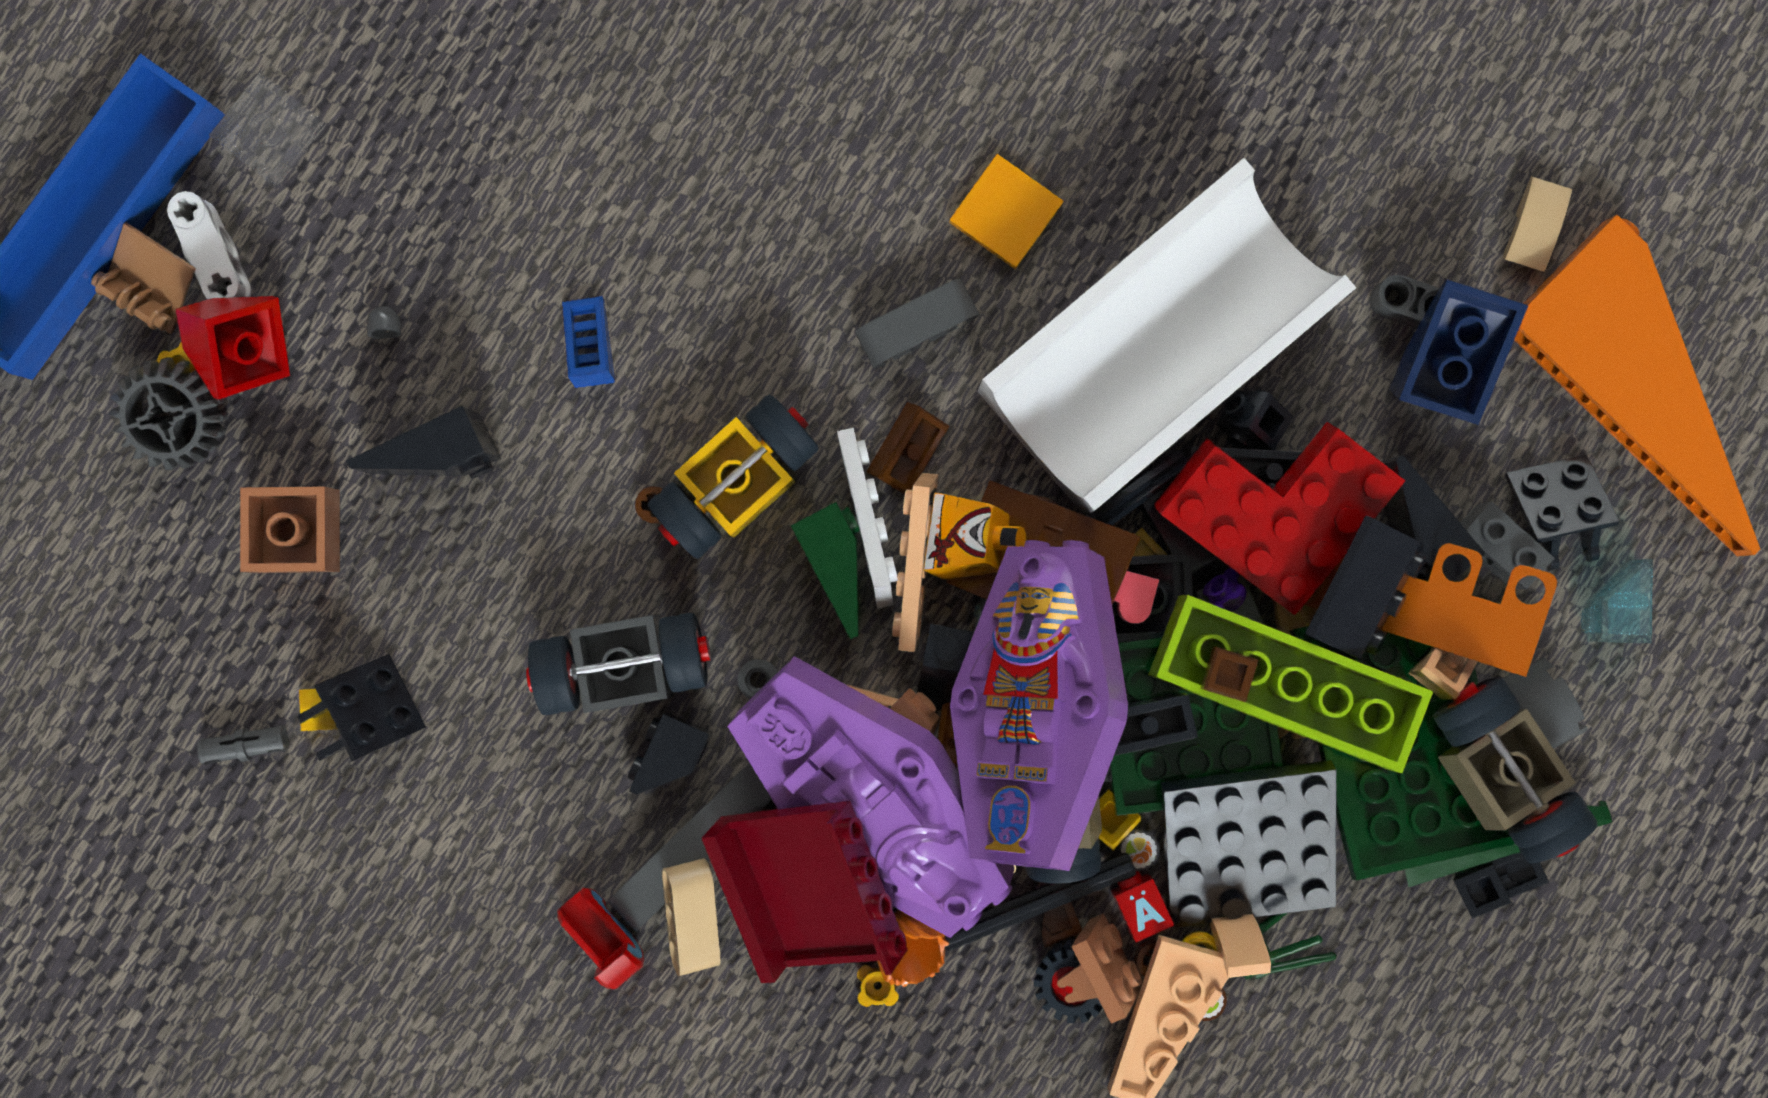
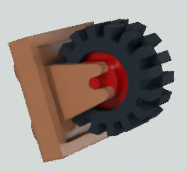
[1034,913,1142,1024]

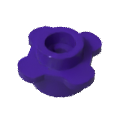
[1203,568,1247,612]

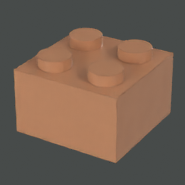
[240,487,340,573]

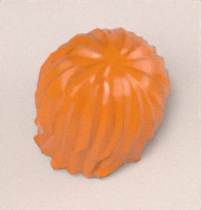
[877,909,949,987]

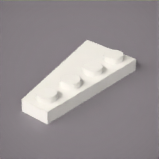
[837,428,898,609]

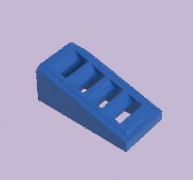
[562,296,615,388]

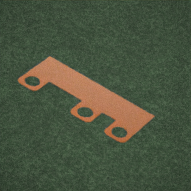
[1304,543,1557,677]

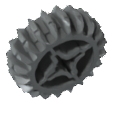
[108,357,229,470]

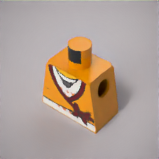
[923,493,1026,579]

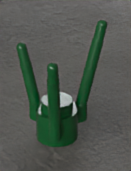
[1244,913,1337,980]

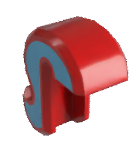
[557,887,645,989]

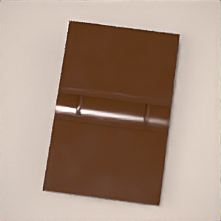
[946,480,1141,604]

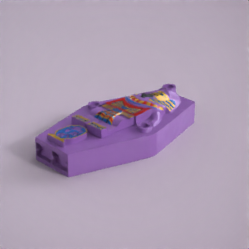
[950,540,1128,871]

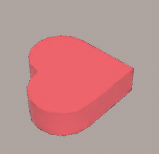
[1114,571,1159,623]

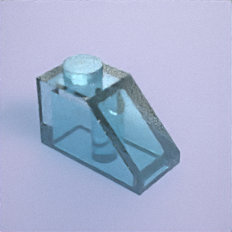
[1581,559,1653,643]

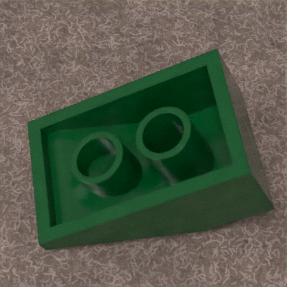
[791,502,860,639]

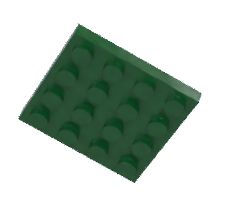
[1109,637,1283,816]

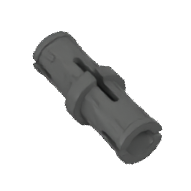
[197,725,289,765]

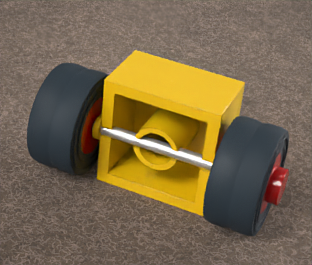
[647,394,819,559]

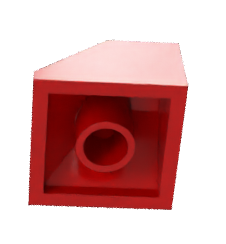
[176,296,290,400]

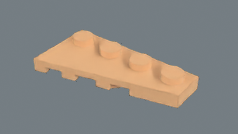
[892,473,939,652]
[1107,935,1229,1098]

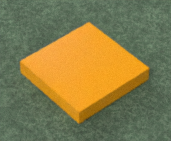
[949,154,1064,270]

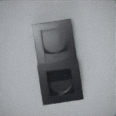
[1453,852,1549,919]

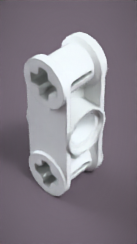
[167,191,252,299]

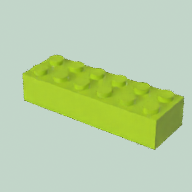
[1148,595,1433,773]

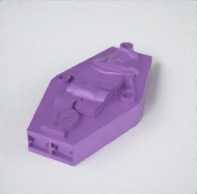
[727,656,1015,938]

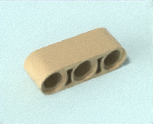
[662,858,720,976]

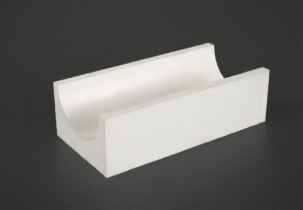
[978,158,1356,515]

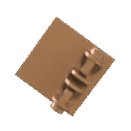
[91,222,196,334]

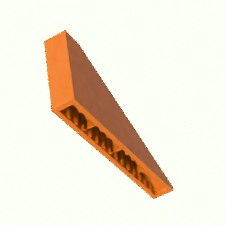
[1514,215,1760,556]

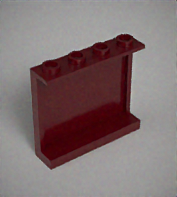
[701,801,908,983]

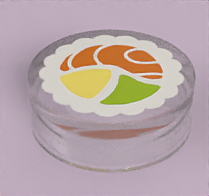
[1117,828,1160,871]

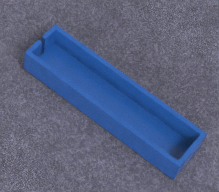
[0,53,226,380]

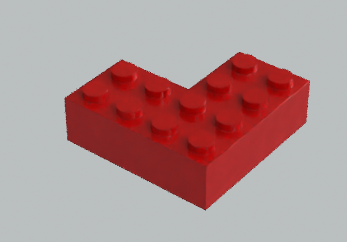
[1154,422,1406,615]

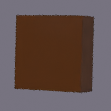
[1201,647,1258,702]

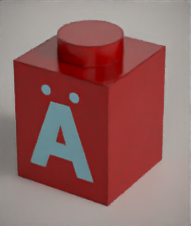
[1110,871,1174,943]

